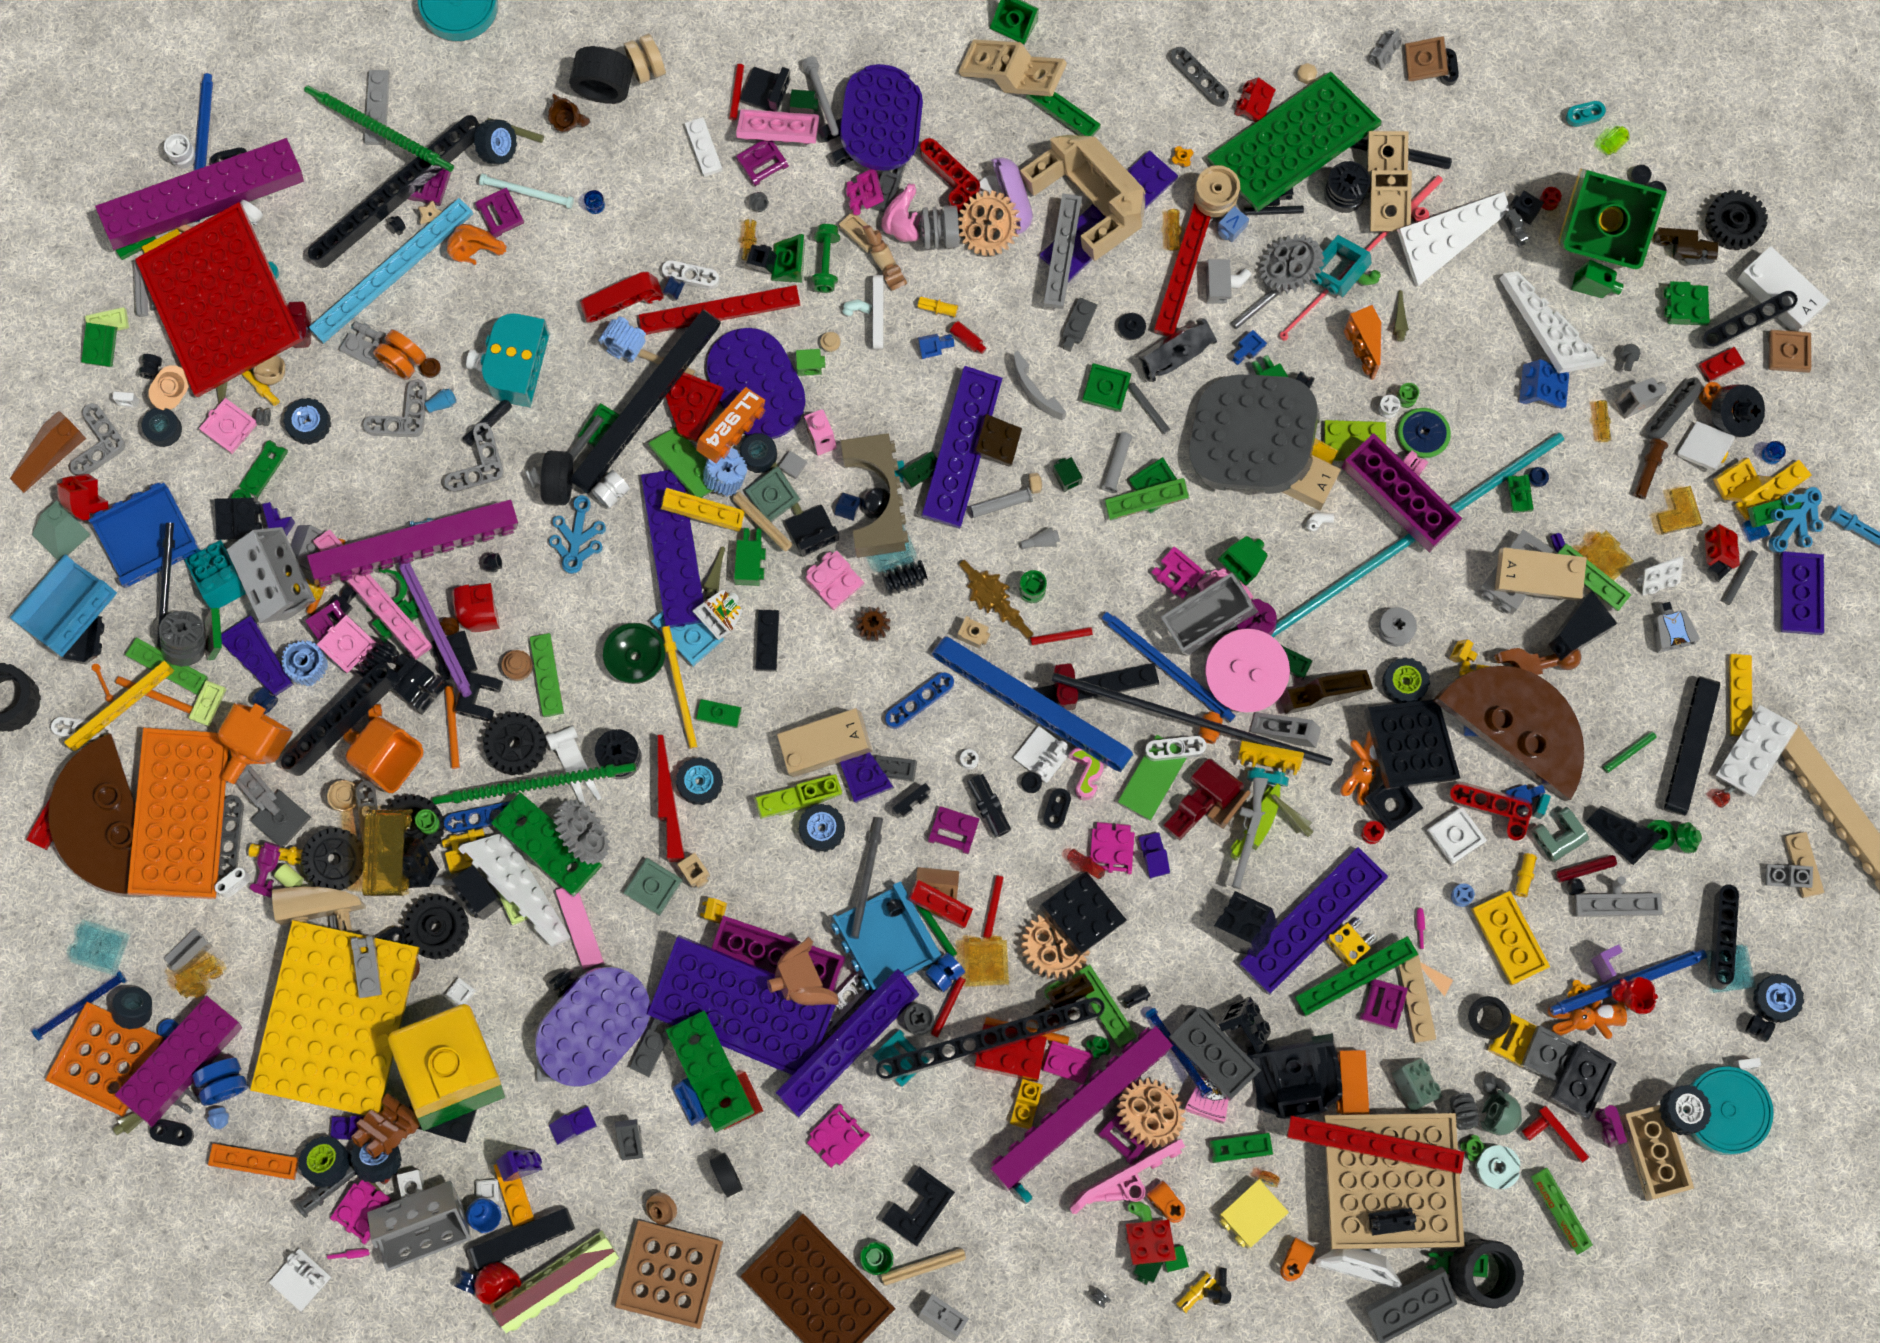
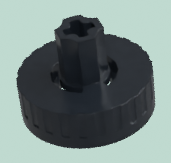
[1711,384,1765,437]

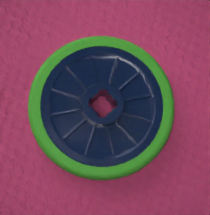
[1398,408,1451,458]

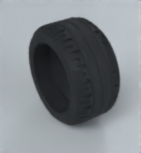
[540,450,573,505]

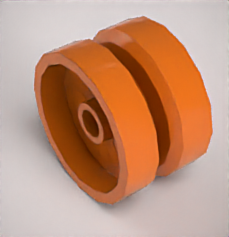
[373,329,426,380]

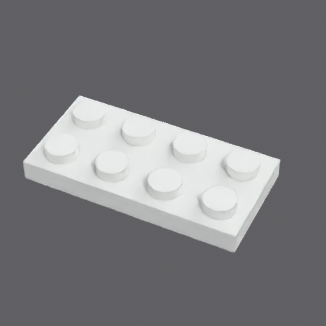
[1716,705,1798,798]

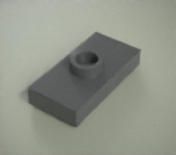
[875,755,918,782]

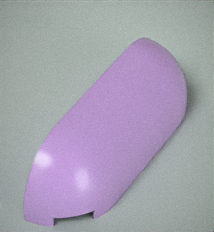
[991,157,1033,234]

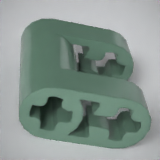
[1531,807,1589,862]

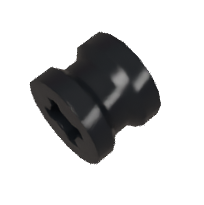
[1296,371,1315,389]
[1707,560,1732,582]

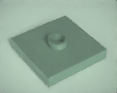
[745,466,801,522]
[624,858,683,916]

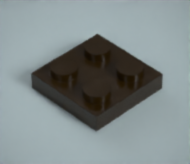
[973,414,1022,467]

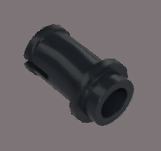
[1122,985,1151,1009]

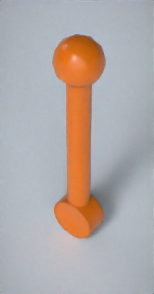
[92,664,114,702]

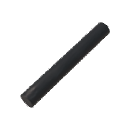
[1244,205,1304,216]

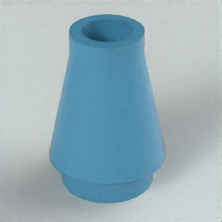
[425,388,457,413]

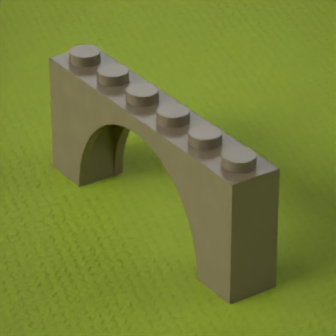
[841,433,909,558]

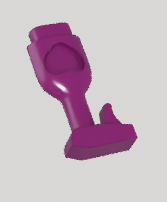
[249,842,280,898]

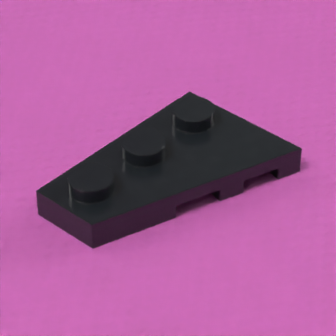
[1586,805,1663,865]

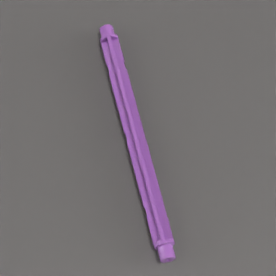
[398,562,472,697]

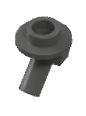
[1620,344,1641,371]
[1483,1073,1511,1094]

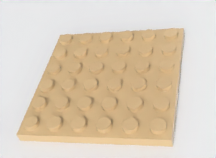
[1324,1113,1465,1250]

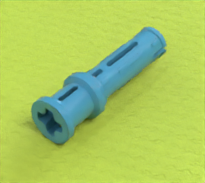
[1829,505,1880,546]

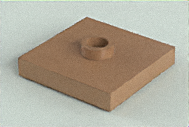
[1405,36,1448,82]
[1769,330,1811,373]

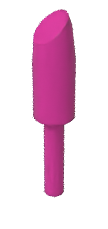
[1416,908,1425,949]
[327,1249,370,1259]

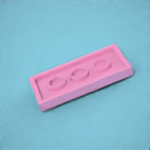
[736,109,819,144]

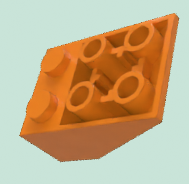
[1344,305,1381,380]

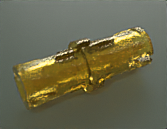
[1166,209,1181,251]
[741,219,757,261]
[1594,400,1611,443]

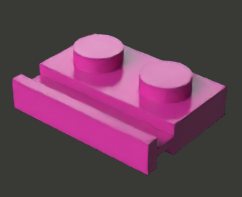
[1043,1041,1093,1084]

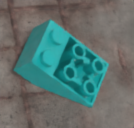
[185,540,247,609]

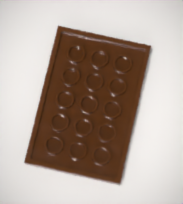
[740,1213,896,1343]

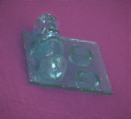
[1705,944,1756,993]

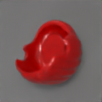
[474,1262,521,1304]

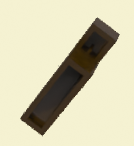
[1280,669,1373,714]

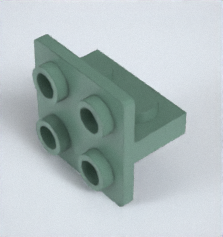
[1391,1058,1442,1112]

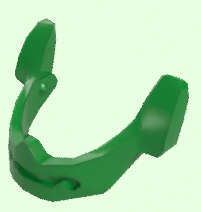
[366,568,407,613]

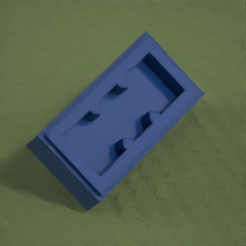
[673,1078,707,1126]

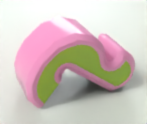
[1068,748,1104,801]

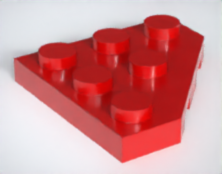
[666,372,724,443]

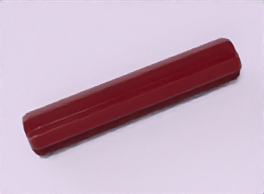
[1555,855,1617,882]

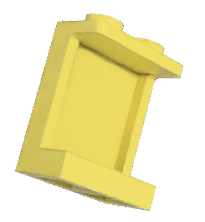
[1219,1179,1289,1249]

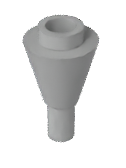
[1021,527,1060,549]

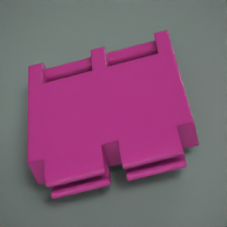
[1089,822,1135,874]
[807,1104,871,1168]
[330,1179,391,1245]

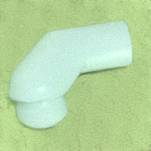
[842,299,873,316]

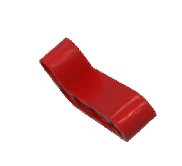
[920,138,980,214]
[580,272,664,323]
[1450,782,1532,841]

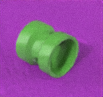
[1396,383,1419,408]
[415,809,440,834]

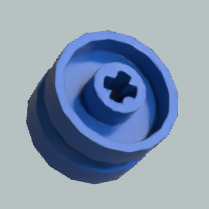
[192,1058,248,1106]

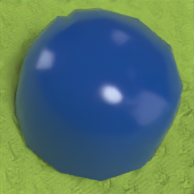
[465,1197,502,1233]

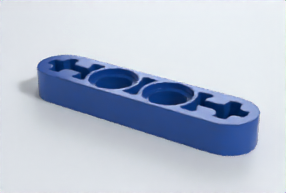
[885,672,954,729]
[444,801,524,834]

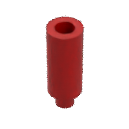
[950,321,987,354]

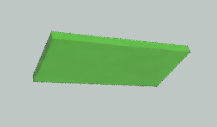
[648,427,714,498]
[1118,735,1188,821]

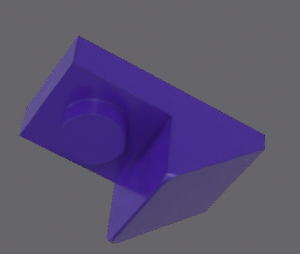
[262,502,295,547]
[1138,832,1170,879]
[549,1106,597,1145]
[331,1116,364,1140]

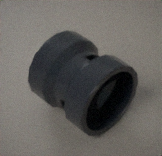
[138,354,163,380]
[1745,1013,1776,1043]

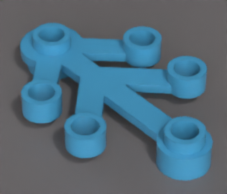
[1768,487,1824,553]
[549,495,606,574]

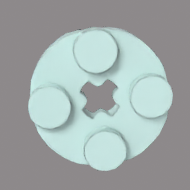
[1475,1145,1520,1189]

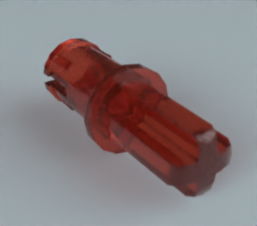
[1067,849,1106,879]

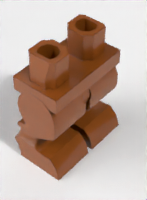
[351,1093,420,1158]

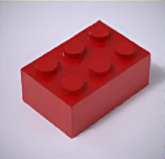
[974,1024,1047,1082]

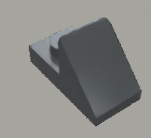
[615,1119,643,1161]

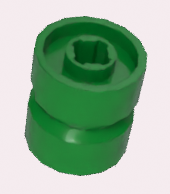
[1019,570,1047,604]

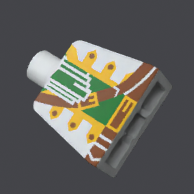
[693,590,742,640]

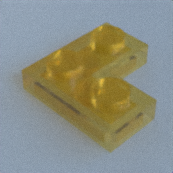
[1656,486,1703,535]

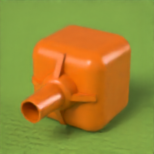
[218,703,293,784]
[343,717,424,793]

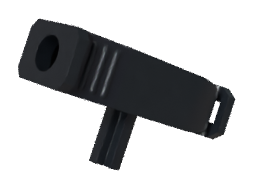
[1138,318,1217,382]

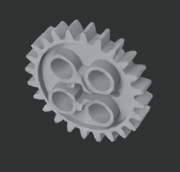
[1259,234,1324,294]
[554,799,610,865]

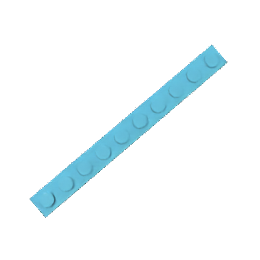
[309,198,474,344]

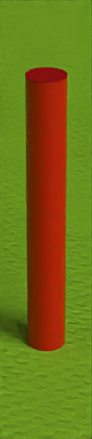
[729,64,744,120]
[1030,627,1093,645]
[983,875,1004,939]
[931,977,966,1038]

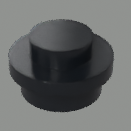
[387,216,406,235]
[1021,772,1042,793]

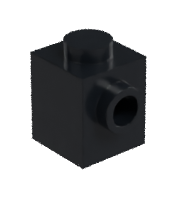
[1510,190,1544,225]
[746,244,777,274]

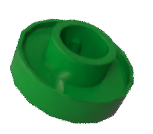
[1646,820,1676,851]
[1676,822,1702,854]

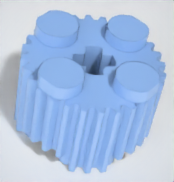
[598,316,646,363]
[703,448,747,497]
[282,640,328,686]

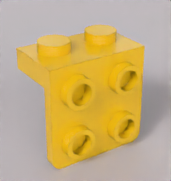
[1713,457,1775,503]

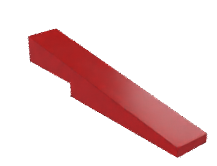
[658,735,685,862]

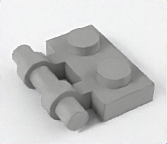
[339,321,386,369]

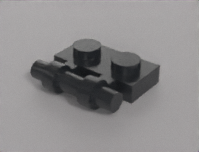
[431,630,478,681]

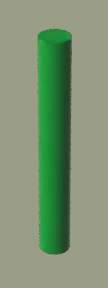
[1603,731,1657,773]
[916,905,958,957]

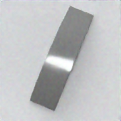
[1014,350,1066,420]

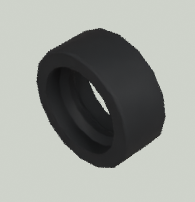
[1468,996,1511,1039]
[710,1153,743,1197]

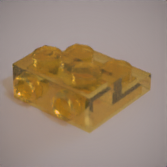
[1578,530,1634,580]
[964,936,1009,987]
[174,955,227,998]

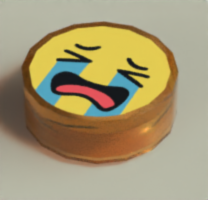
[1257,1171,1280,1188]

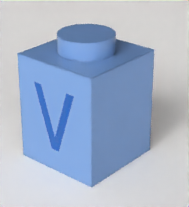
[1217,206,1249,242]

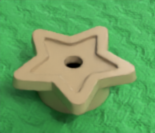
[418,201,442,224]

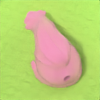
[881,183,921,242]

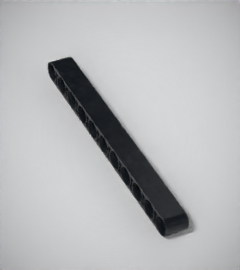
[308,115,480,268]
[570,310,721,494]
[876,997,1105,1081]

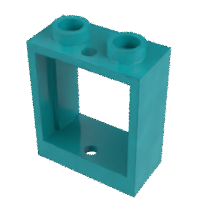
[1311,235,1372,298]

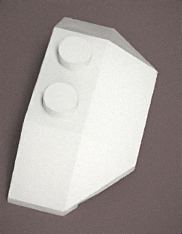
[1313,1249,1402,1289]

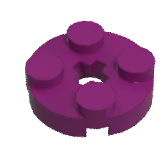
[1237,599,1277,636]

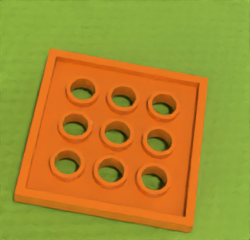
[45,1002,164,1117]

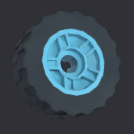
[676,757,723,805]

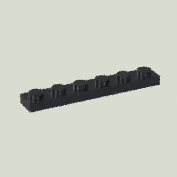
[1034,663,1159,703]

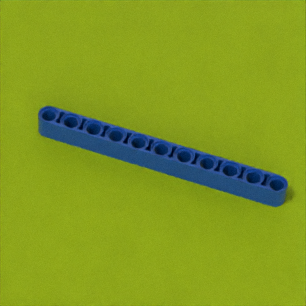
[932,636,1133,772]

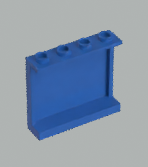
[89,482,201,588]

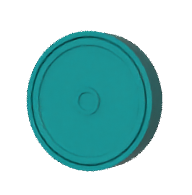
[418,0,498,41]
[1683,1067,1774,1156]

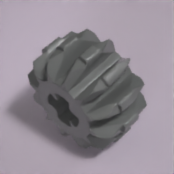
[1450,1093,1479,1130]

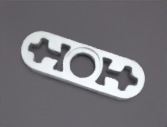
[662,260,719,289]
[51,717,114,741]
[1145,736,1206,761]

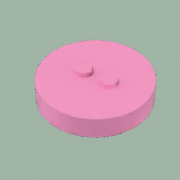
[1205,629,1290,712]

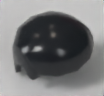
[860,488,890,519]

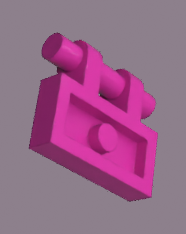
[846,169,884,215]
[1151,546,1206,599]

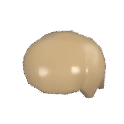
[253,356,285,385]
[327,780,356,812]

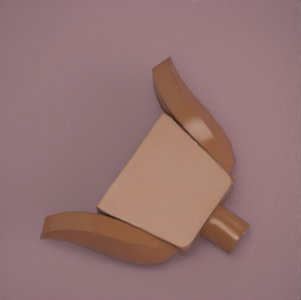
[767,936,839,1006]

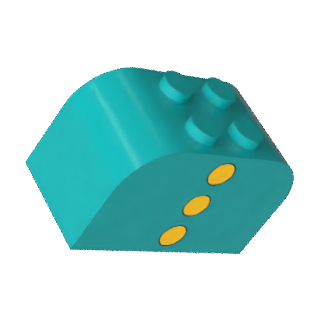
[481,313,550,408]

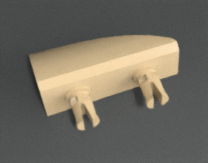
[272,887,366,932]

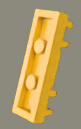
[1238,741,1304,775]

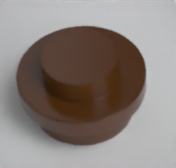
[420,358,441,378]
[440,617,459,635]

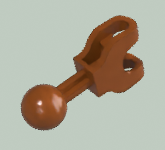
[1494,648,1582,675]

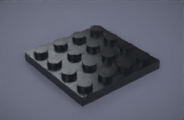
[1364,699,1461,790]

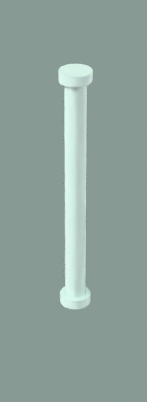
[479,173,574,209]

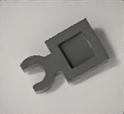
[1504,209,1528,247]

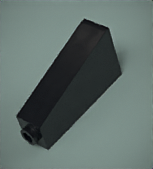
[1548,591,1618,661]

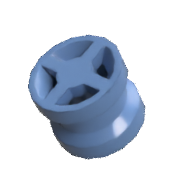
[1451,883,1475,907]

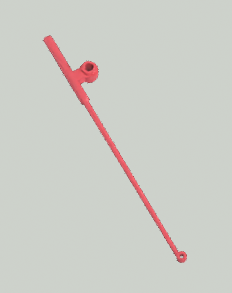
[1280,175,1443,341]

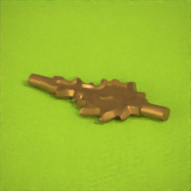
[959,560,1034,639]

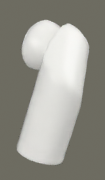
[1231,268,1251,288]
[1306,512,1334,531]

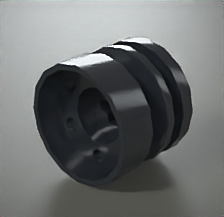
[1324,161,1370,213]
[595,729,642,780]

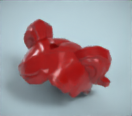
[1611,977,1658,1015]

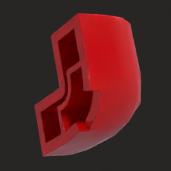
[57,473,108,520]
[452,583,500,632]

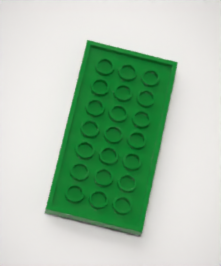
[1207,71,1382,212]

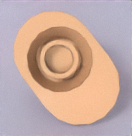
[148,365,189,410]

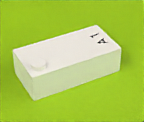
[1737,246,1830,332]

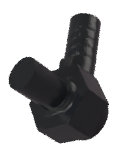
[1203,1268,1232,1306]

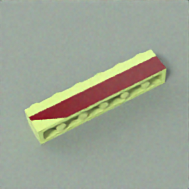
[490,1231,619,1333]

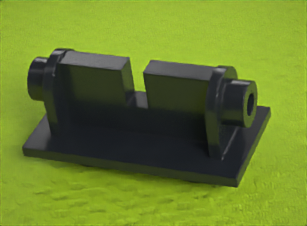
[1368,1207,1417,1236]

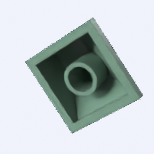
[32,500,91,561]

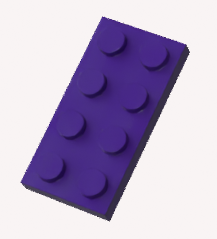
[1780,551,1825,635]

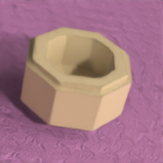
[1297,63,1317,84]
[1028,473,1042,494]

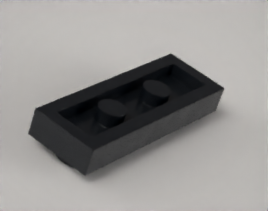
[756,610,780,672]

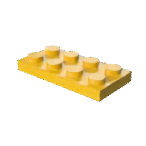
[1471,891,1550,986]

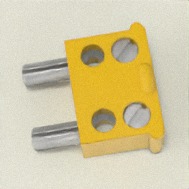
[1326,918,1377,967]

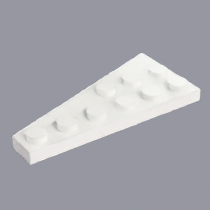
[1397,192,1510,286]
[458,833,571,947]

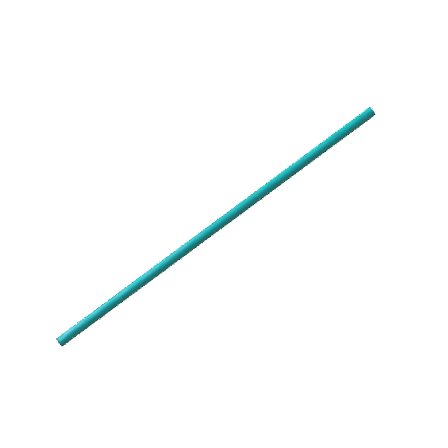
[1271,432,1564,638]

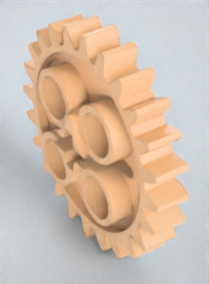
[958,190,1021,256]
[1021,915,1090,980]
[1116,1078,1186,1148]

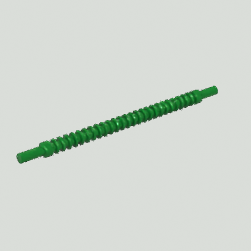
[304,85,454,172]
[432,763,636,805]

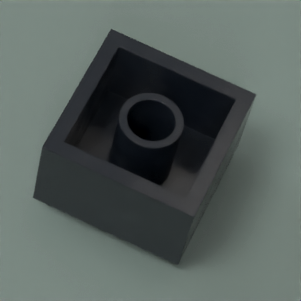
[452,865,503,920]

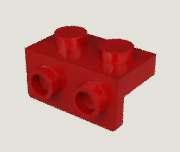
[1234,77,1276,122]
[1705,524,1740,569]

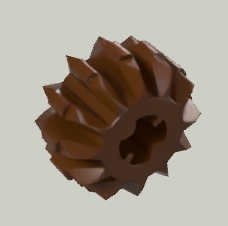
[856,606,891,642]

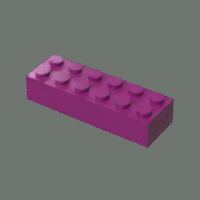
[1341,433,1463,553]
[712,915,846,992]
[115,996,242,1128]

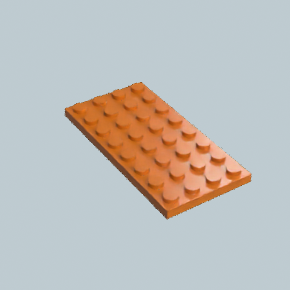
[127,728,229,899]

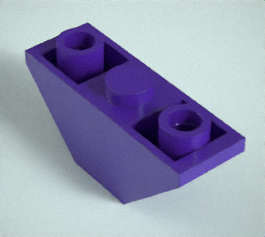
[496,1150,543,1181]

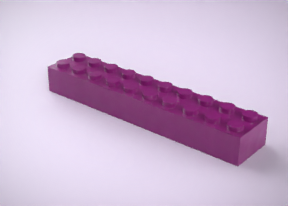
[95,138,304,250]
[307,499,518,587]
[990,1026,1173,1192]

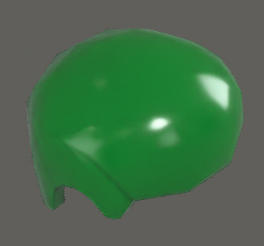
[860,1241,894,1275]

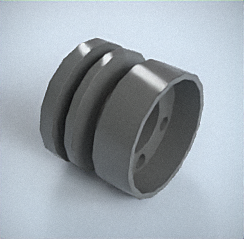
[159,611,206,667]

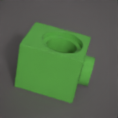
[796,349,826,376]

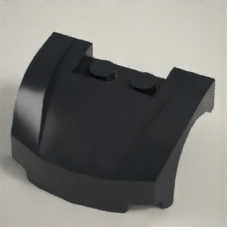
[1247,1033,1343,1119]

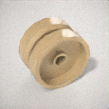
[623,33,666,84]
[1194,165,1240,217]

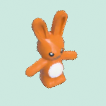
[1340,731,1379,806]
[1547,1000,1627,1039]

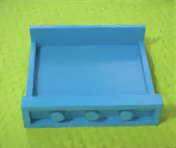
[10,554,117,657]
[831,881,941,994]

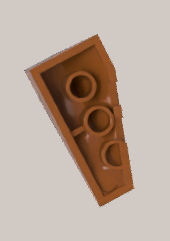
[10,411,86,493]

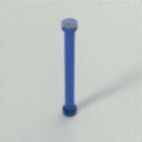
[31,971,128,1041]
[1145,1008,1213,1099]

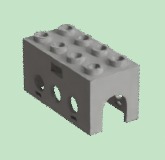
[227,527,316,623]
[1161,573,1258,656]
[367,1180,471,1272]

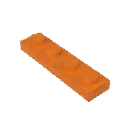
[208,1144,299,1180]

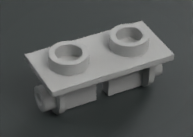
[1369,28,1402,70]

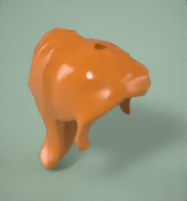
[447,224,507,265]

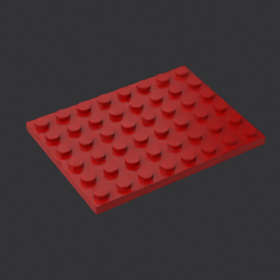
[135,202,303,397]

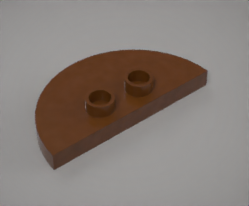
[1433,666,1584,801]
[49,734,148,897]

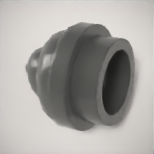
[749,192,769,212]

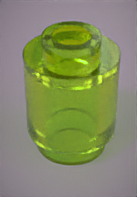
[1600,126,1630,155]

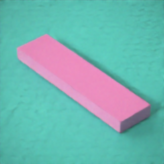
[555,888,604,970]

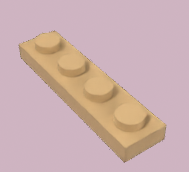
[1398,955,1436,1044]

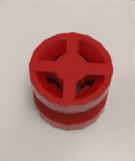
[1539,187,1562,211]
[1361,821,1385,845]

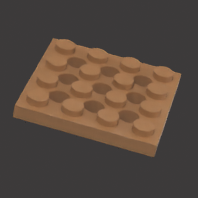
[615,1220,723,1329]

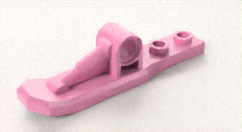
[1069,1139,1185,1214]

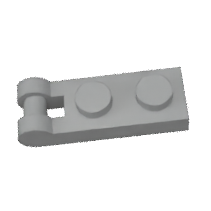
[351,935,382,998]

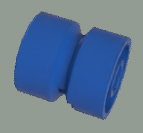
[925,952,965,992]

